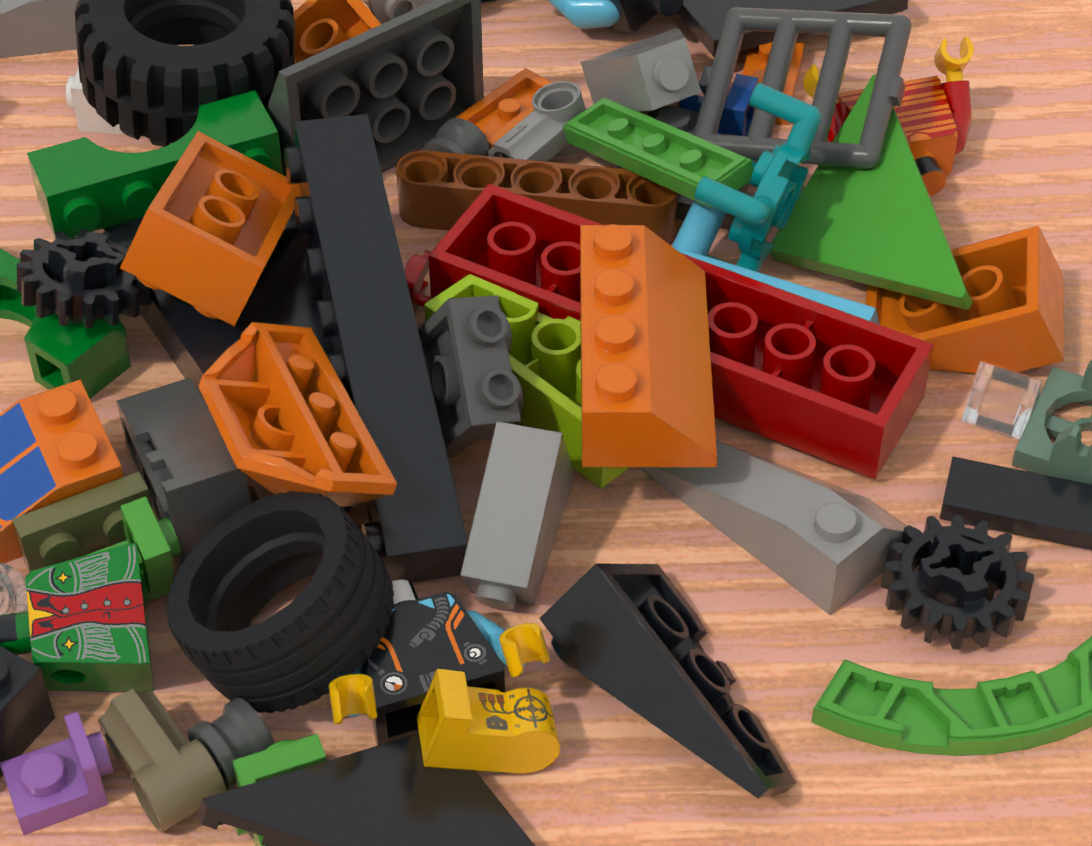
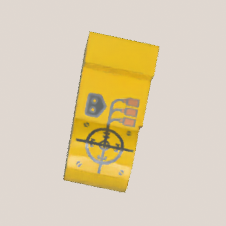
[417,669,561,774]

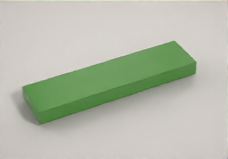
[562,98,754,208]

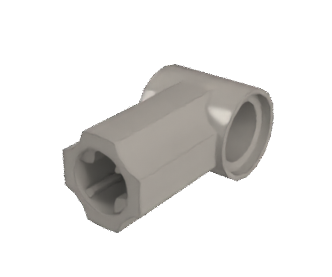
[487,81,586,162]

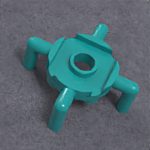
[694,83,822,272]

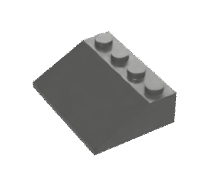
[266,0,484,177]

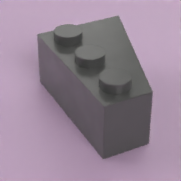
[116,378,259,567]

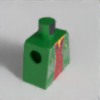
[0,543,154,692]

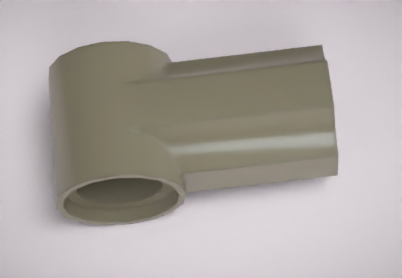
[98,688,227,833]

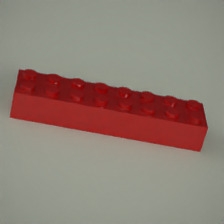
[428,184,934,480]

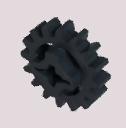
[17,229,154,328]
[881,514,1034,650]

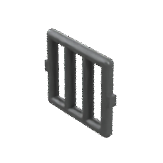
[693,7,912,168]

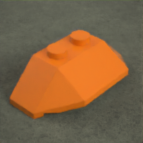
[198,322,397,507]

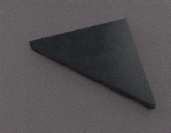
[197,733,535,846]

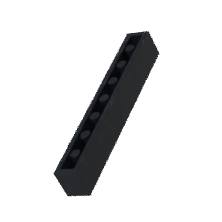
[284,114,468,582]

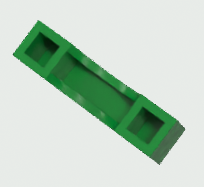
[27,90,283,237]
[0,248,131,399]

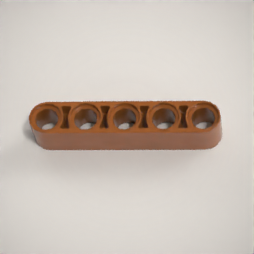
[396,150,679,244]

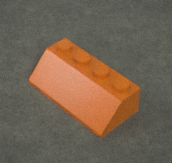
[580,224,717,467]

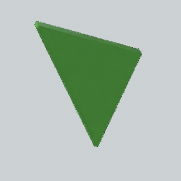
[770,74,973,310]

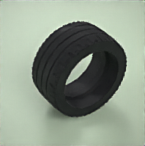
[166,491,394,713]

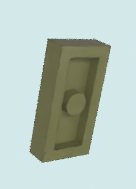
[12,471,153,573]

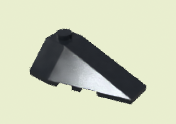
[539,563,796,799]

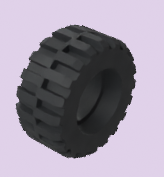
[75,0,295,147]

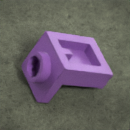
[0,711,114,835]

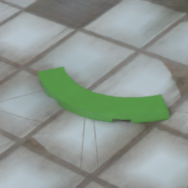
[811,636,1092,756]

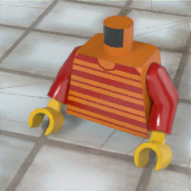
[803,37,974,196]

